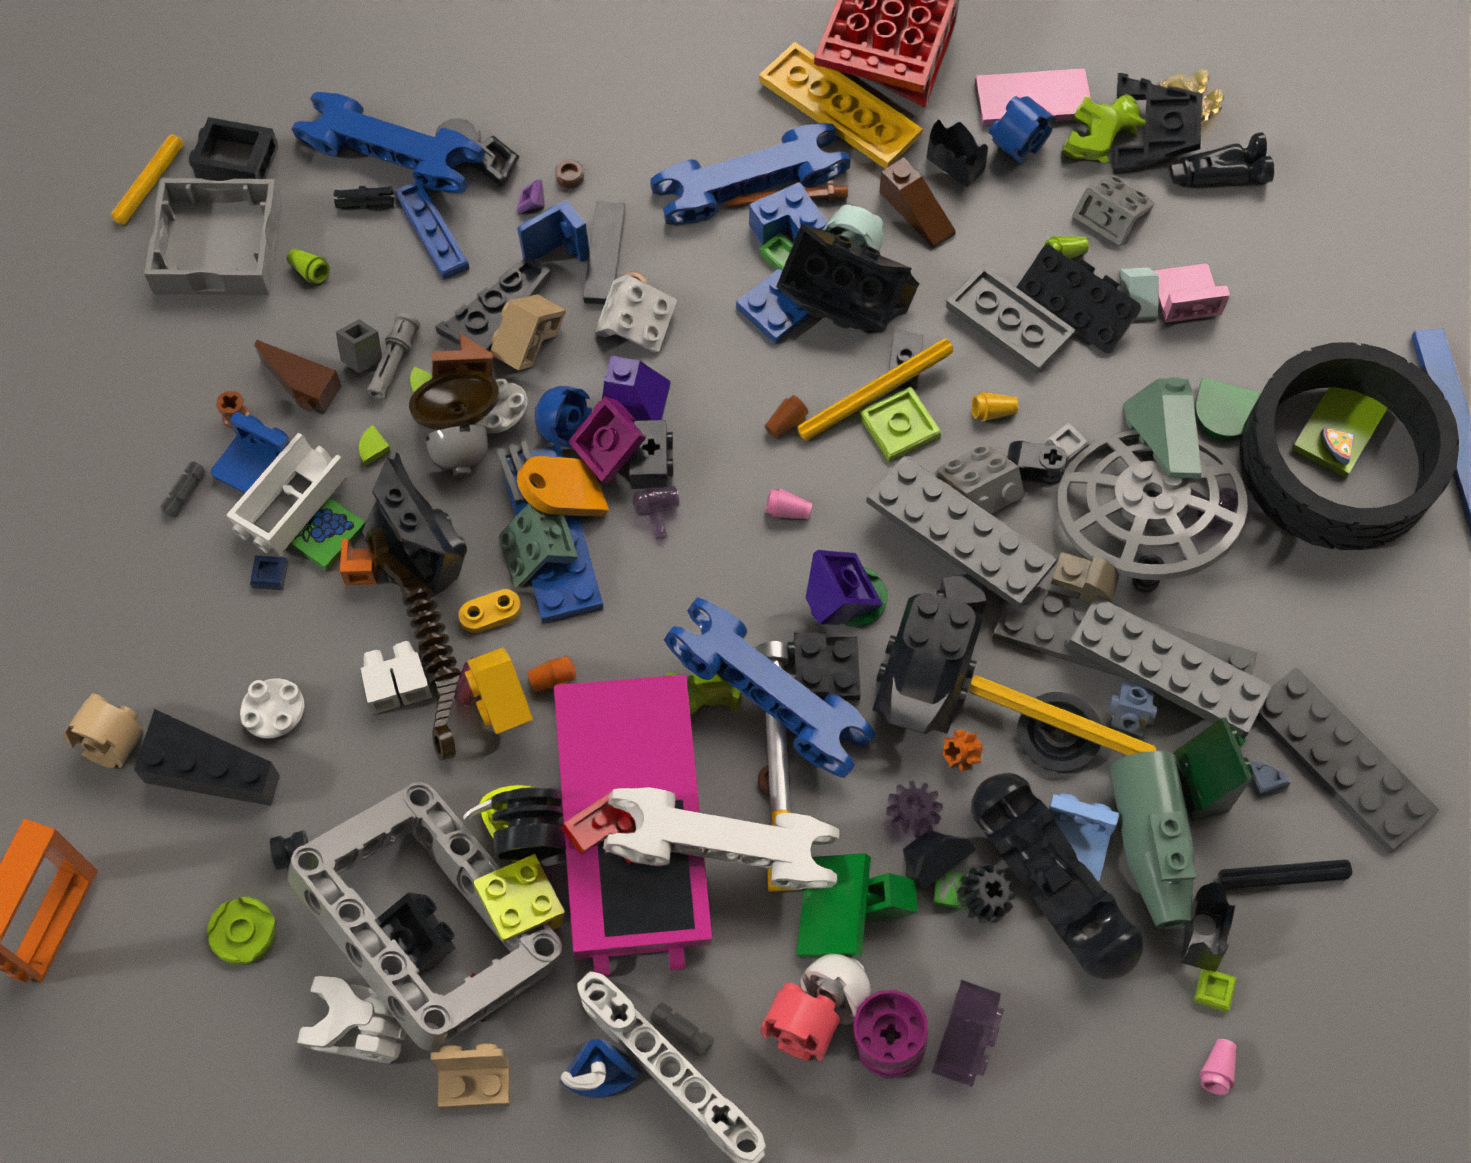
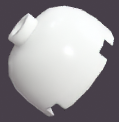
[800,954,871,1025]

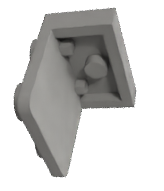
[937,444,1025,514]

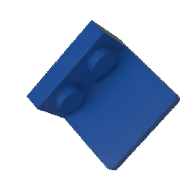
[517,200,590,263]

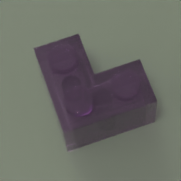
[932,979,1004,1087]

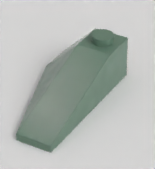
[1123,377,1202,478]

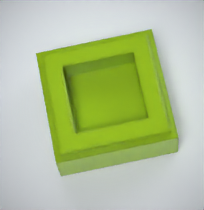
[1193,969,1237,1013]

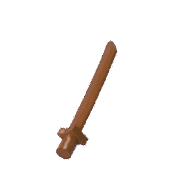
[726,181,848,208]

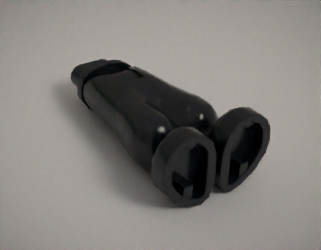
[1169,132,1275,186]

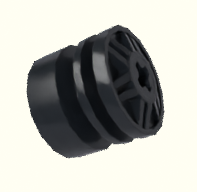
[491,787,566,860]

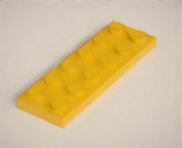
[759,42,923,169]

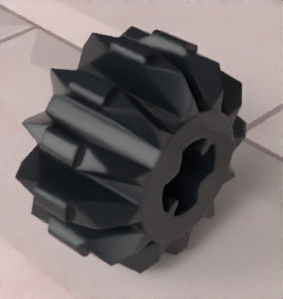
[956,864,1017,923]

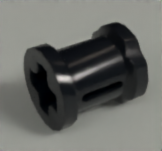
[1132,554,1165,592]

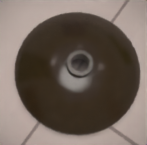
[409,370,500,430]

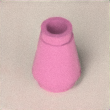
[765,488,812,520]
[1199,1039,1237,1095]

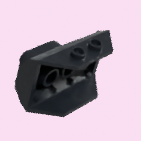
[776,224,920,331]
[362,452,467,597]
[872,593,983,735]

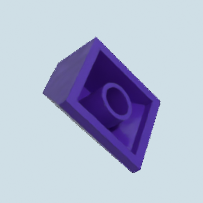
[602,356,671,421]
[806,550,883,625]

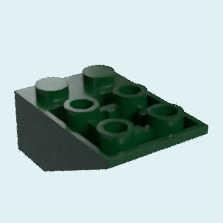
[1173,717,1253,822]

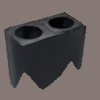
[926,120,988,187]
[1181,882,1235,972]

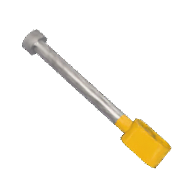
[756,641,802,892]

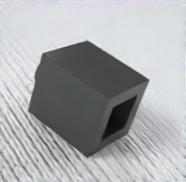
[336,319,382,373]

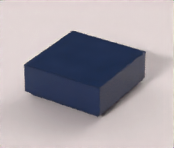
[250,555,288,590]

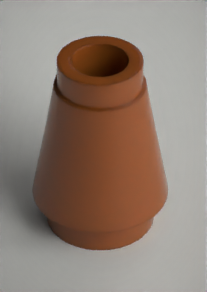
[764,395,809,439]

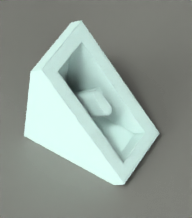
[1119,267,1159,321]

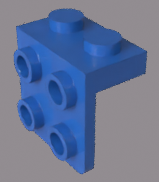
[211,411,290,494]

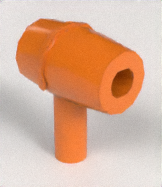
[527,656,576,692]

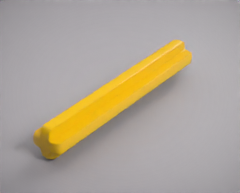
[111,134,184,225]

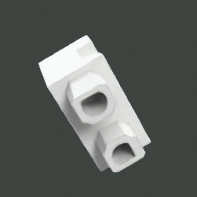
[361,641,433,715]

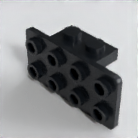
[1016,245,1141,354]

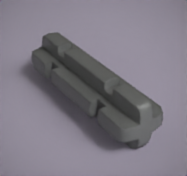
[160,461,205,517]
[651,1002,714,1056]

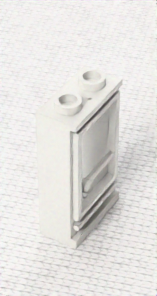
[226,433,353,557]

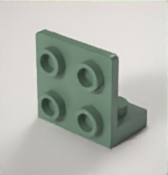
[499,503,578,587]

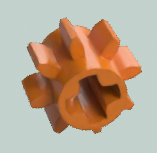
[942,730,984,771]

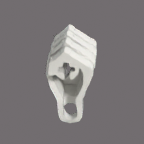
[297,976,407,1064]

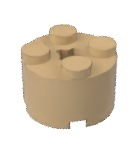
[63,693,143,769]

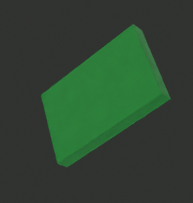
[796,853,871,959]

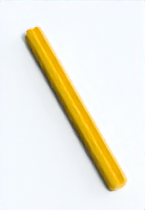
[797,339,954,441]
[968,675,1156,756]

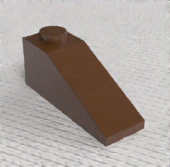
[879,158,956,248]
[254,340,341,414]

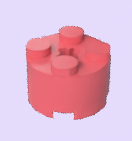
[759,983,840,1062]

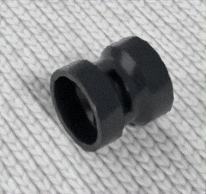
[270,830,309,870]

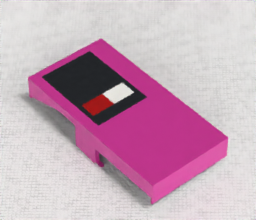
[554,674,712,977]

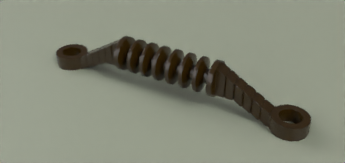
[367,527,461,761]

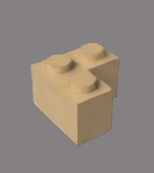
[490,294,566,370]

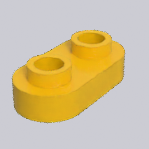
[459,589,521,634]

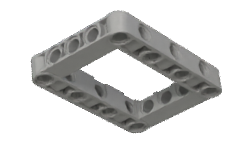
[287,782,562,1050]

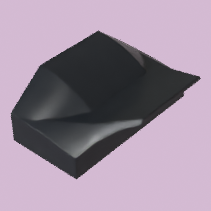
[903,830,976,889]

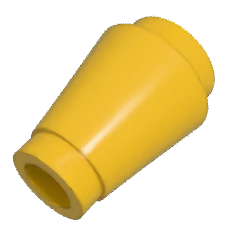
[971,392,1018,422]

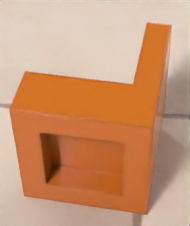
[340,539,378,585]

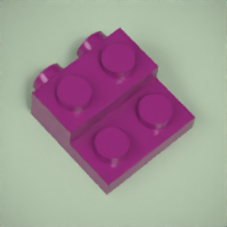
[568,396,647,483]

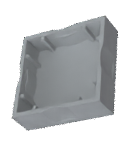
[144,178,282,295]

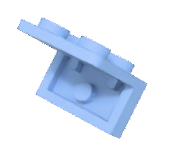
[1048,794,1119,882]

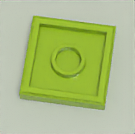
[859,386,942,462]

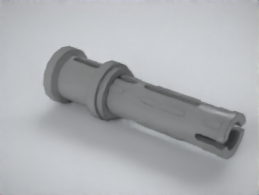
[366,313,421,400]

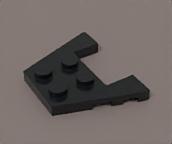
[1113,73,1203,174]

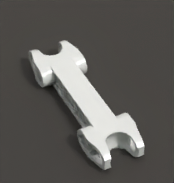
[603,787,840,890]
[577,972,765,1163]

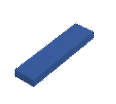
[394,181,469,280]

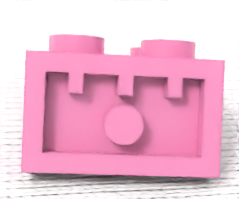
[1154,264,1230,323]

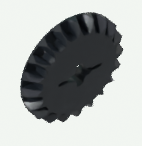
[1017,692,1101,773]

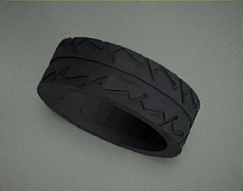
[1239,342,1459,550]

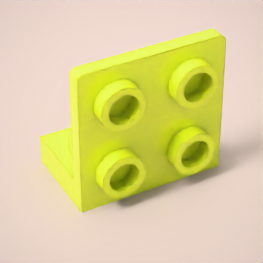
[474,854,565,941]

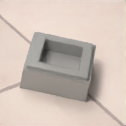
[1045,422,1090,465]

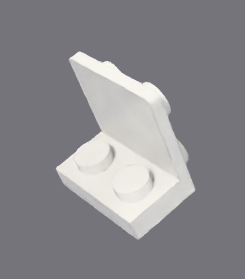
[594,274,677,353]

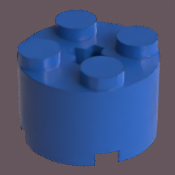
[989,96,1056,163]

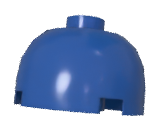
[535,386,592,448]

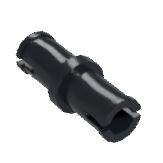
[333,185,394,209]

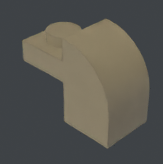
[1051,552,1119,603]

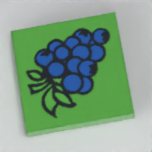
[289,497,366,571]

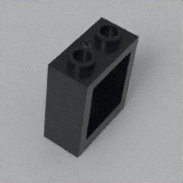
[189,117,279,181]

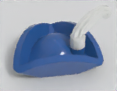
[559,1039,643,1098]

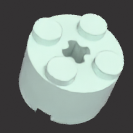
[823,205,884,251]

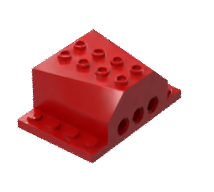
[814,0,959,108]

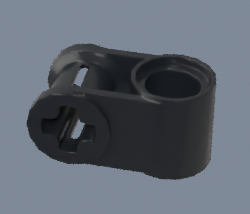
[1007,441,1067,484]

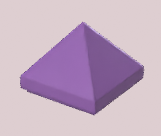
[517,179,545,214]

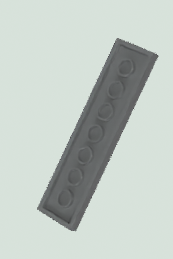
[993,587,1257,681]

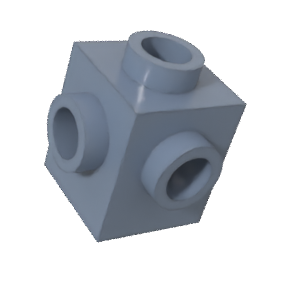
[1107,679,1157,736]

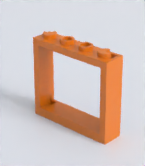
[0,818,98,983]

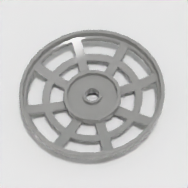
[1057,430,1248,580]

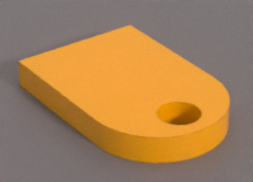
[517,456,609,517]

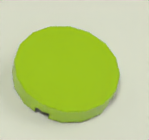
[207,896,277,966]

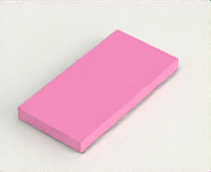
[975,69,1091,126]

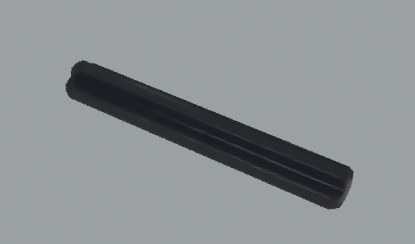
[1218,859,1352,889]

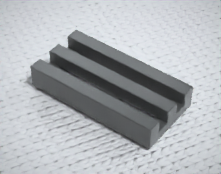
[497,440,538,506]

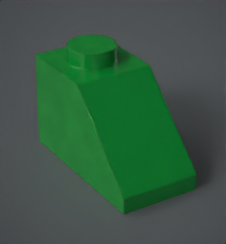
[865,873,918,921]

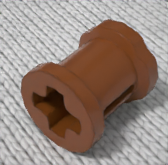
[216,391,250,429]

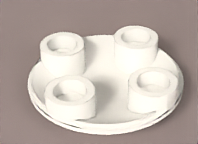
[475,379,528,433]
[240,678,304,739]

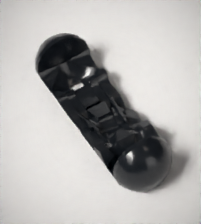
[971,772,1143,979]

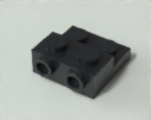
[788,632,861,701]
[376,892,456,975]

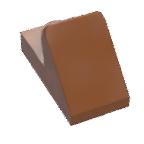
[431,334,493,378]

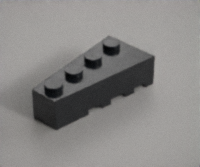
[134,709,280,806]

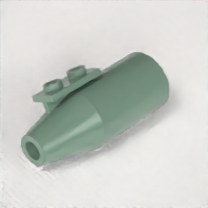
[1109,751,1196,929]

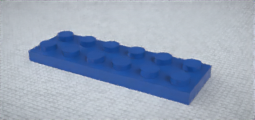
[504,445,604,624]

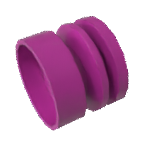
[853,990,928,1078]

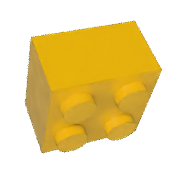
[464,647,533,734]

